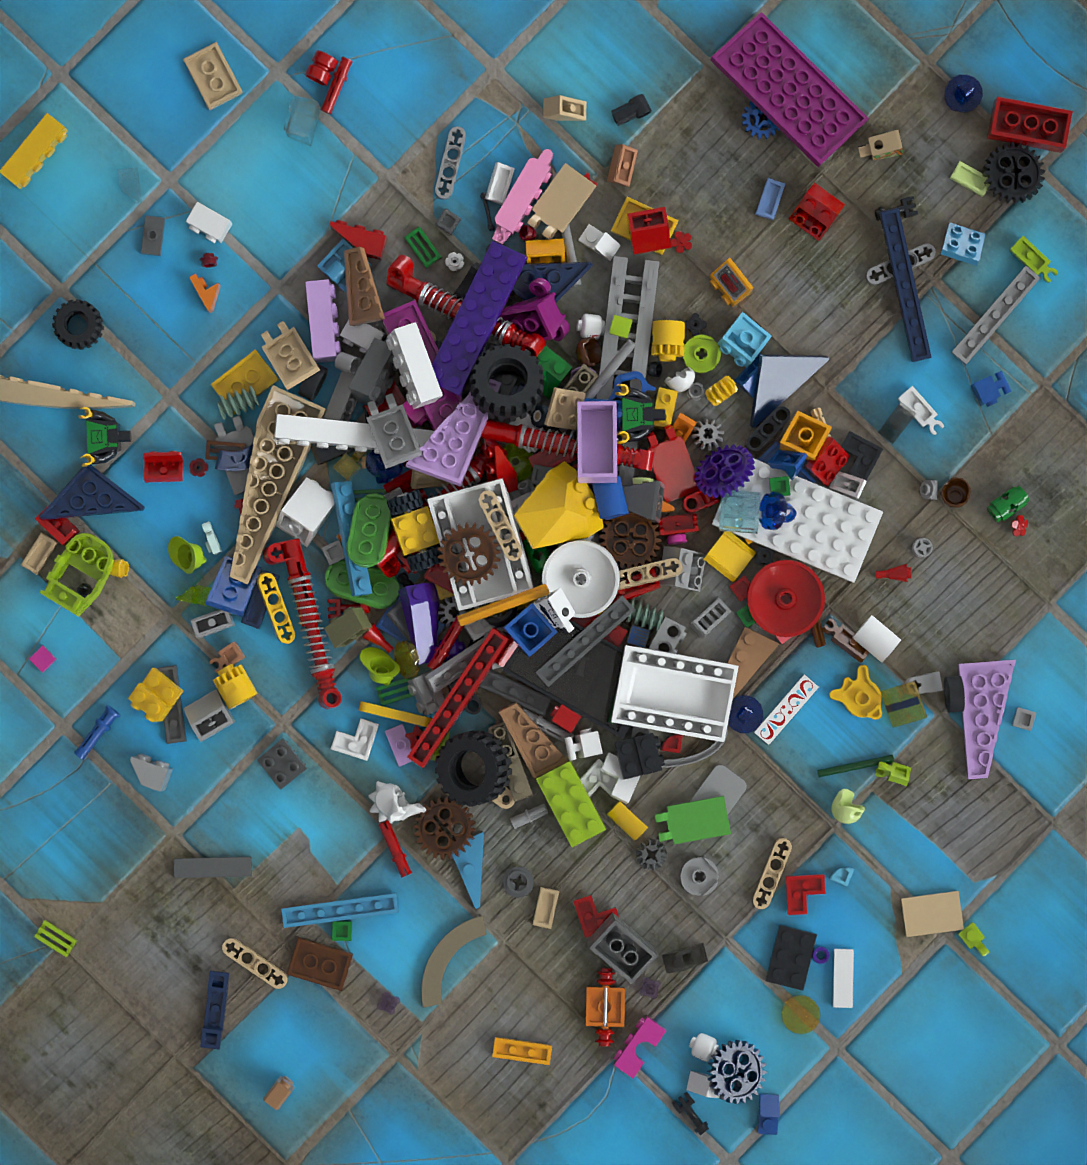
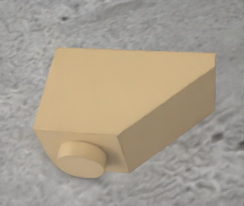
[543,95,587,121]

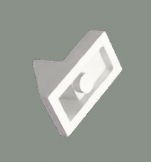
[578,224,621,261]

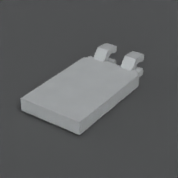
[367,394,422,468]
[214,416,254,495]

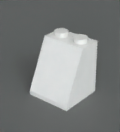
[276,477,335,547]

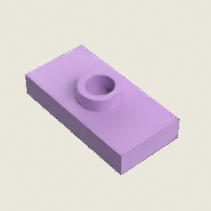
[385,724,412,767]

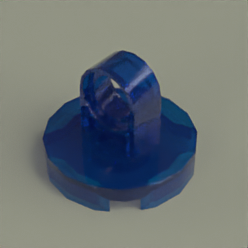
[944,75,983,113]
[365,450,404,484]
[759,492,797,530]
[728,696,763,733]

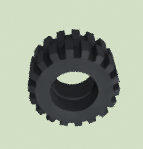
[52,299,104,350]

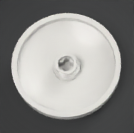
[542,540,620,618]

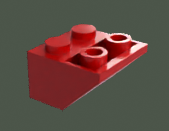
[789,182,845,241]
[627,207,671,255]

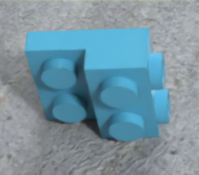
[717,312,772,368]

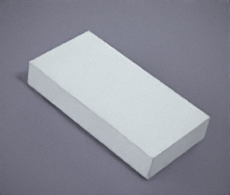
[485,162,515,205]

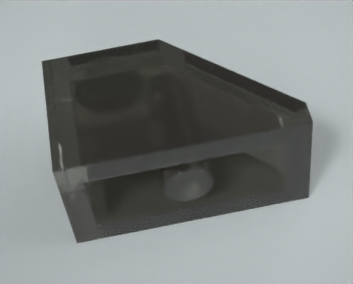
[878,402,917,444]
[662,943,708,973]

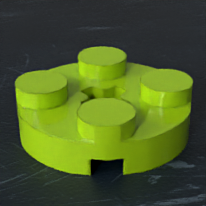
[682,335,721,374]

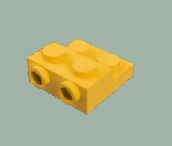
[128,668,184,722]

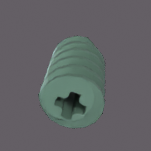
[217,386,260,420]
[627,598,663,633]

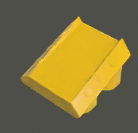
[704,529,756,583]

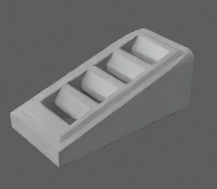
[689,598,732,639]

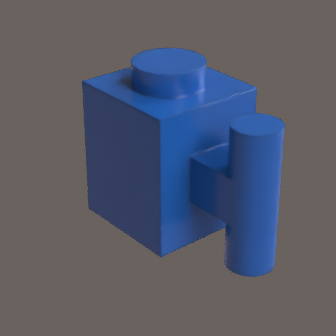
[971,371,1011,407]

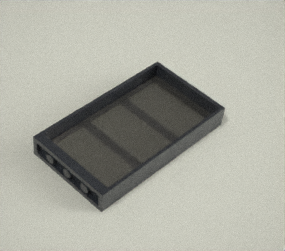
[502,620,631,738]

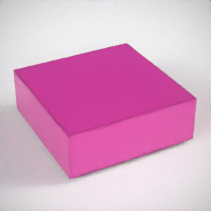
[29,645,57,673]

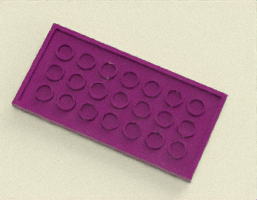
[710,12,869,167]

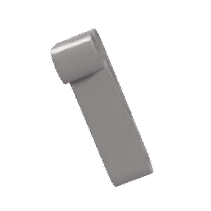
[323,352,362,422]

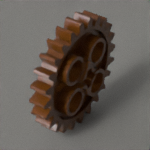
[599,512,662,569]
[438,522,501,586]
[413,797,476,860]

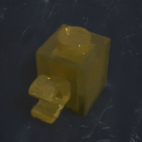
[333,451,366,481]

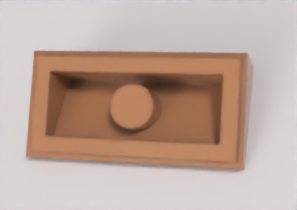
[607,144,638,187]

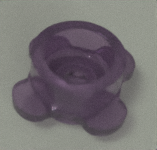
[639,977,661,999]
[377,992,400,1015]

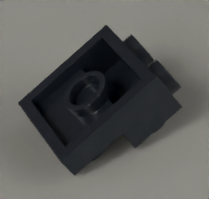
[614,733,665,780]

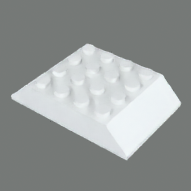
[427,478,533,611]
[611,645,739,742]

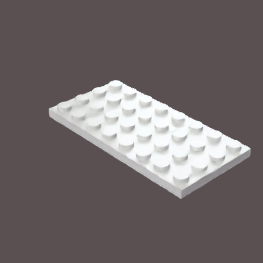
[712,458,883,583]

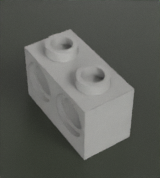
[648,617,687,654]

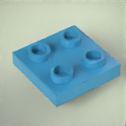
[940,222,986,266]
[317,239,371,293]

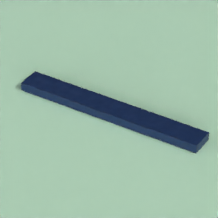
[879,208,932,362]

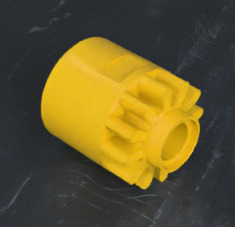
[651,320,685,362]
[213,664,258,710]

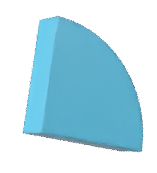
[829,867,854,887]

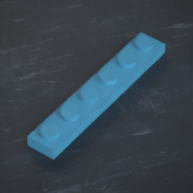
[331,481,372,597]
[281,893,399,928]

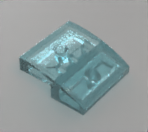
[719,490,760,534]

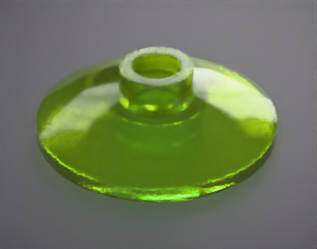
[504,444,533,482]

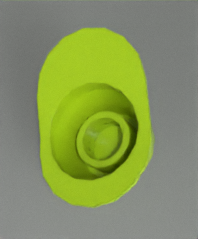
[168,536,207,574]
[360,647,400,686]

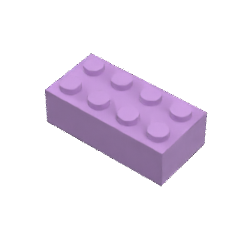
[306,279,342,363]
[577,401,617,483]

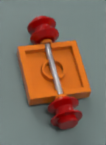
[586,967,625,1046]

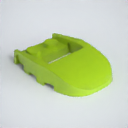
[40,533,114,617]

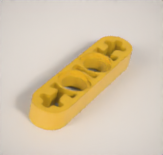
[257,572,295,644]
[358,701,432,727]

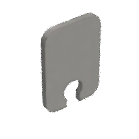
[689,765,747,815]

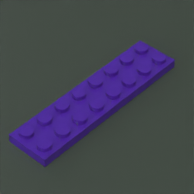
[432,241,527,397]

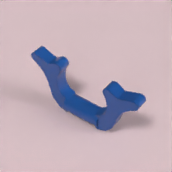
[608,371,656,400]

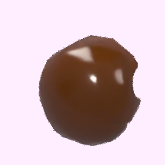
[576,337,601,367]
[941,477,971,508]

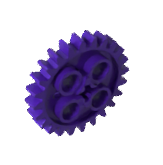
[694,444,755,498]

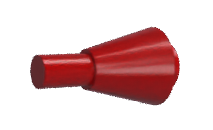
[876,563,911,582]
[361,623,394,653]

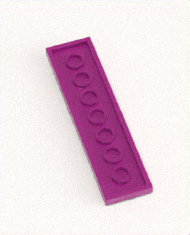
[381,300,463,432]

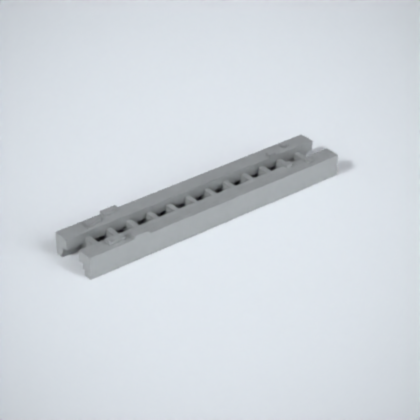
[594,256,659,496]

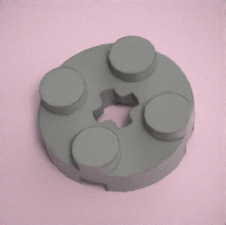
[680,857,719,896]

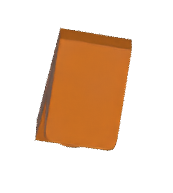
[189,274,221,313]
[663,413,697,443]

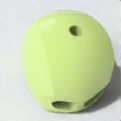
[831,789,865,824]

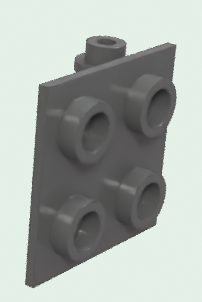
[257,738,307,790]

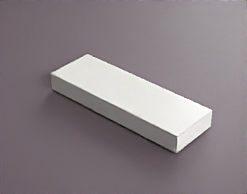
[833,949,854,1008]

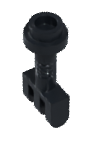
[874,196,918,221]
[672,1092,709,1135]

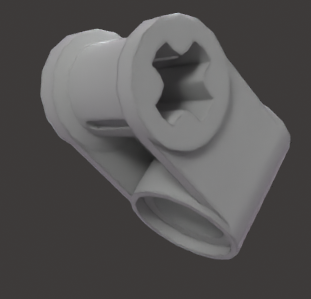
[904,671,943,694]

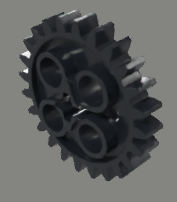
[983,142,1045,204]

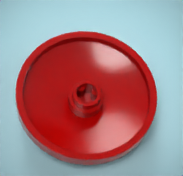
[747,560,825,637]

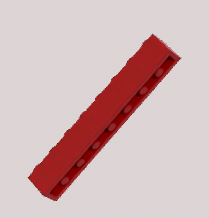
[407,628,511,768]

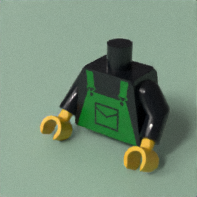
[615,384,665,444]
[78,407,132,467]

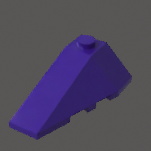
[398,583,439,665]

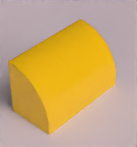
[606,801,648,841]

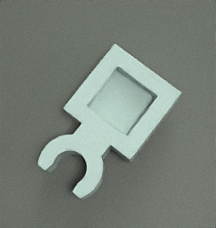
[202,521,223,555]

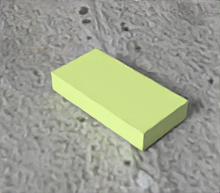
[949,161,990,197]

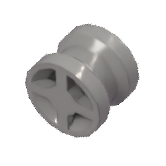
[912,538,933,558]

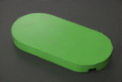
[347,493,393,568]
[325,560,400,609]

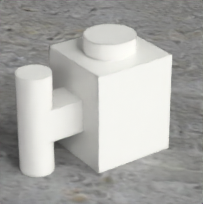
[564,728,603,761]

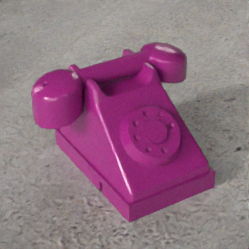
[497,278,570,341]

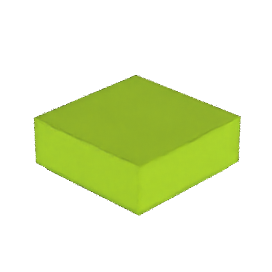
[609,315,632,339]

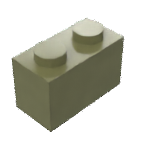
[324,607,372,648]

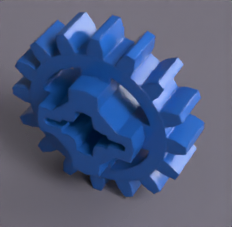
[741,101,780,140]

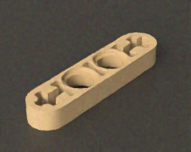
[479,490,523,561]
[618,558,683,590]
[752,838,792,909]
[222,938,288,989]

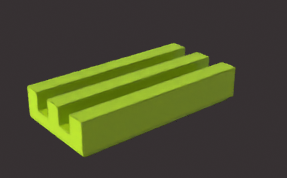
[34,920,78,957]

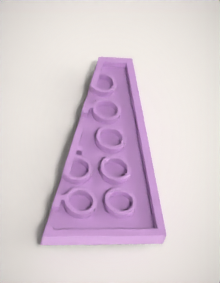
[406,379,501,486]
[958,660,1016,779]

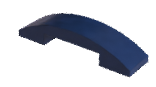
[200,970,229,1050]

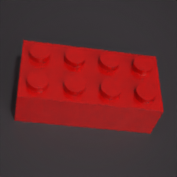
[987,96,1073,153]

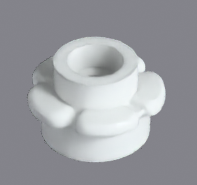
[445,252,464,271]

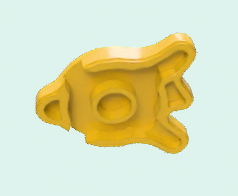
[829,665,882,720]

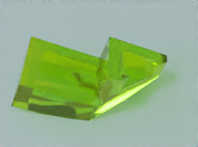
[176,585,214,608]

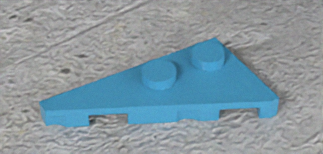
[452,832,484,909]

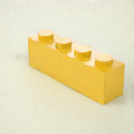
[0,113,68,189]

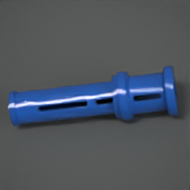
[74,705,121,760]

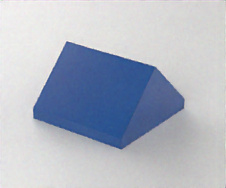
[503,603,557,657]

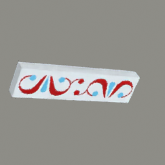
[754,674,819,745]

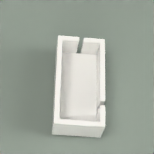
[386,322,443,409]

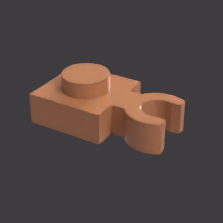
[209,641,246,673]

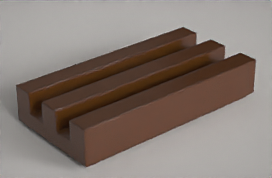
[205,440,246,460]

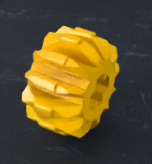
[704,376,738,406]

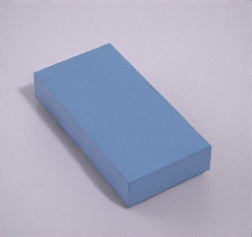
[755,178,785,221]

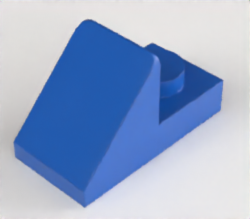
[768,450,807,480]
[757,1094,780,1135]

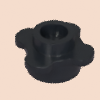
[685,313,707,336]
[755,546,775,565]

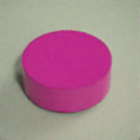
[667,534,687,545]

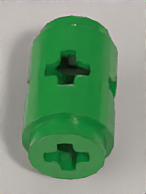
[987,486,1029,523]
[523,540,552,577]

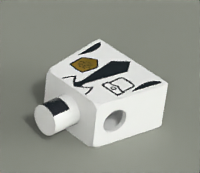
[533,588,575,635]

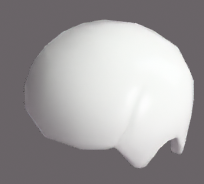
[664,367,695,393]

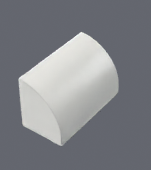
[853,615,901,663]

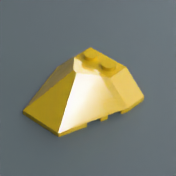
[513,461,603,549]

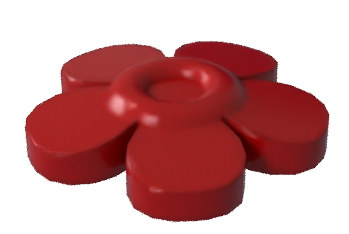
[671,231,692,253]
[1011,515,1028,537]

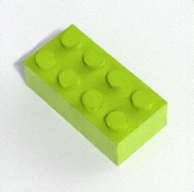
[536,761,606,847]

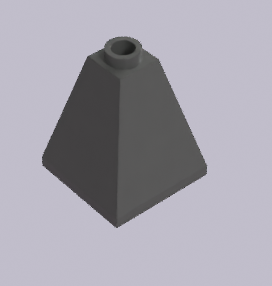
[623,481,665,523]

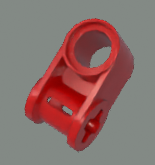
[681,490,720,514]

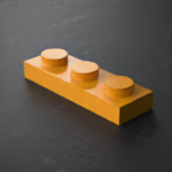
[492,1037,552,1065]

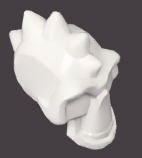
[369,781,426,824]

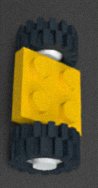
[386,490,443,572]

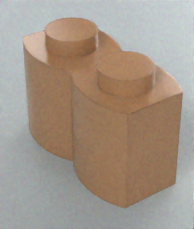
[263,1076,295,1110]

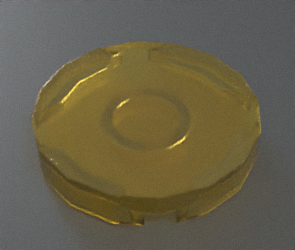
[394,640,420,679]
[782,995,820,1034]

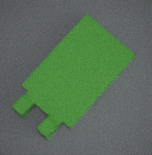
[655,796,731,844]

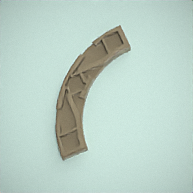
[422,915,487,1008]

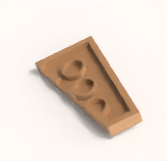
[344,247,385,326]
[727,627,779,700]
[499,702,568,778]

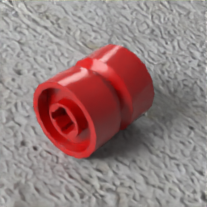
[305,50,338,86]

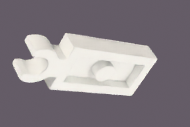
[897,386,944,435]

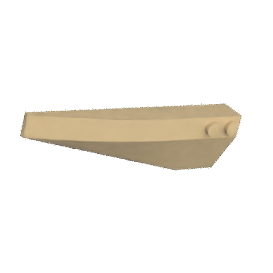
[0,375,136,409]
[230,385,327,585]

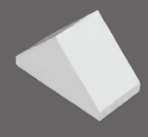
[829,471,867,500]
[686,1071,726,1098]

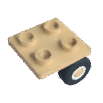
[531,388,586,430]

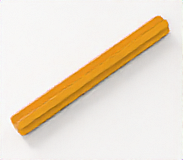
[458,584,549,626]

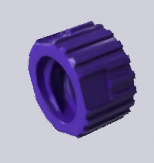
[812,946,830,964]

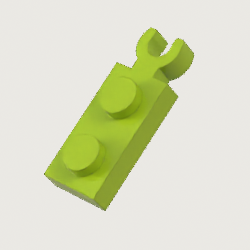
[1009,236,1058,283]

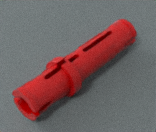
[320,57,353,114]
[427,616,464,670]
[378,821,412,878]

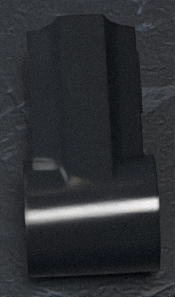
[611,94,652,126]

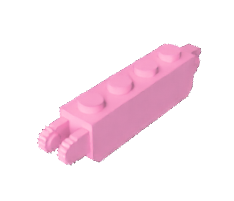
[492,149,553,245]

